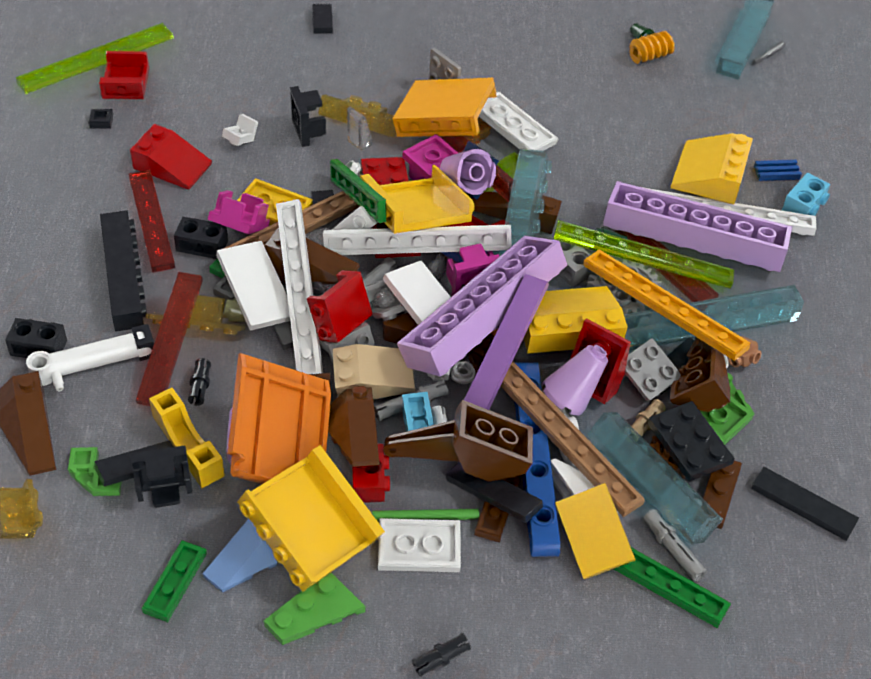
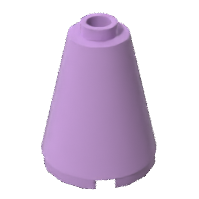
[440,149,496,195]
[542,345,608,415]

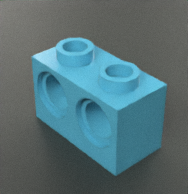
[782,172,830,216]
[402,392,434,432]

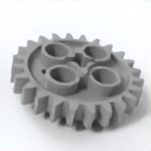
[587,258,662,321]

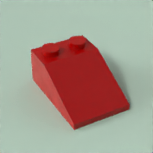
[130,124,212,190]
[570,318,631,404]

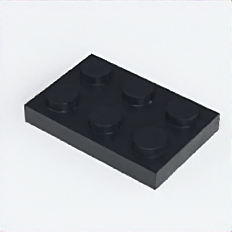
[647,401,735,482]

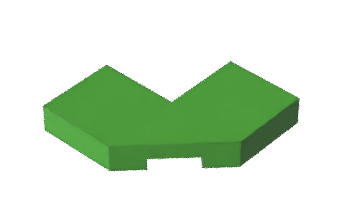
[68,447,122,496]

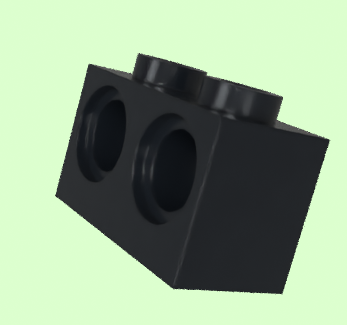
[174,216,228,259]
[5,318,67,358]

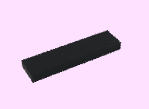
[445,462,543,523]
[751,467,859,541]

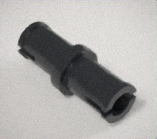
[188,358,211,406]
[412,633,471,677]

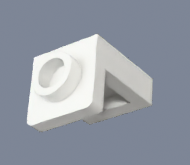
[222,114,258,146]

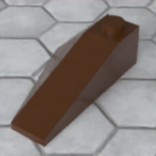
[471,191,562,234]
[265,228,360,285]
[670,337,730,412]
[0,371,56,476]
[328,386,379,467]

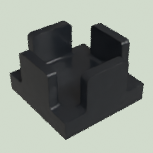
[290,86,326,147]
[131,445,193,508]

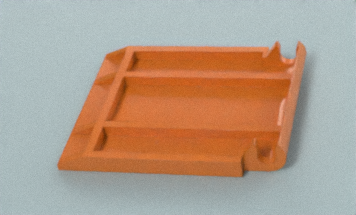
[227,353,331,484]

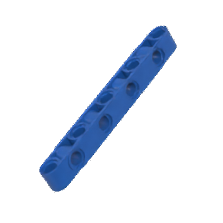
[514,362,560,557]

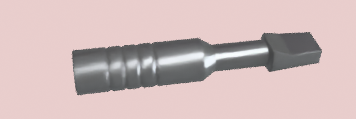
[753,41,785,65]

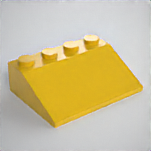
[670,133,753,205]
[524,286,628,354]

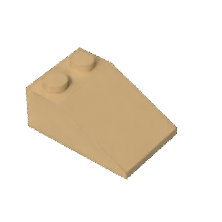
[333,344,415,400]

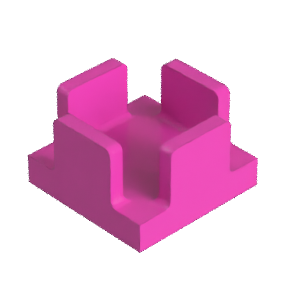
[402,134,458,181]
[208,190,270,234]
[446,244,500,296]

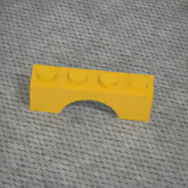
[149,387,225,488]

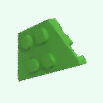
[699,373,755,445]

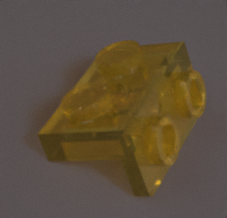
[0,479,43,539]

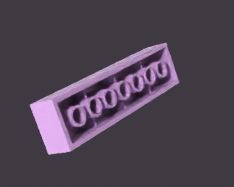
[603,181,792,272]
[397,236,567,377]

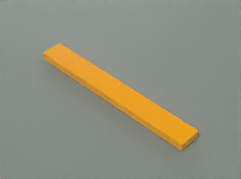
[583,249,751,361]

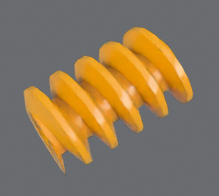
[629,31,675,64]

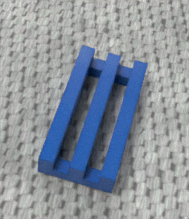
[754,160,802,181]

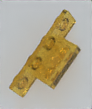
[318,94,396,137]
[146,292,245,335]

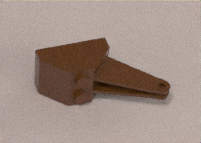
[383,400,533,482]

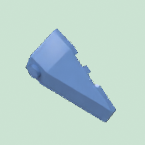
[203,519,278,593]

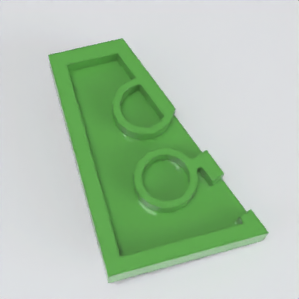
[264,573,366,645]

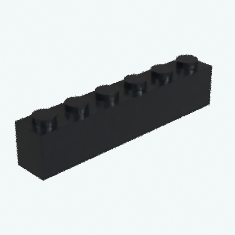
[100,210,148,332]

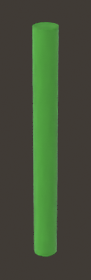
[372,509,479,521]

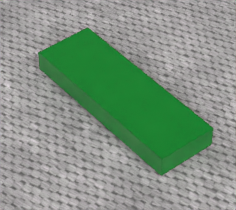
[141,540,207,622]

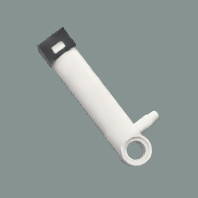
[26,324,157,392]

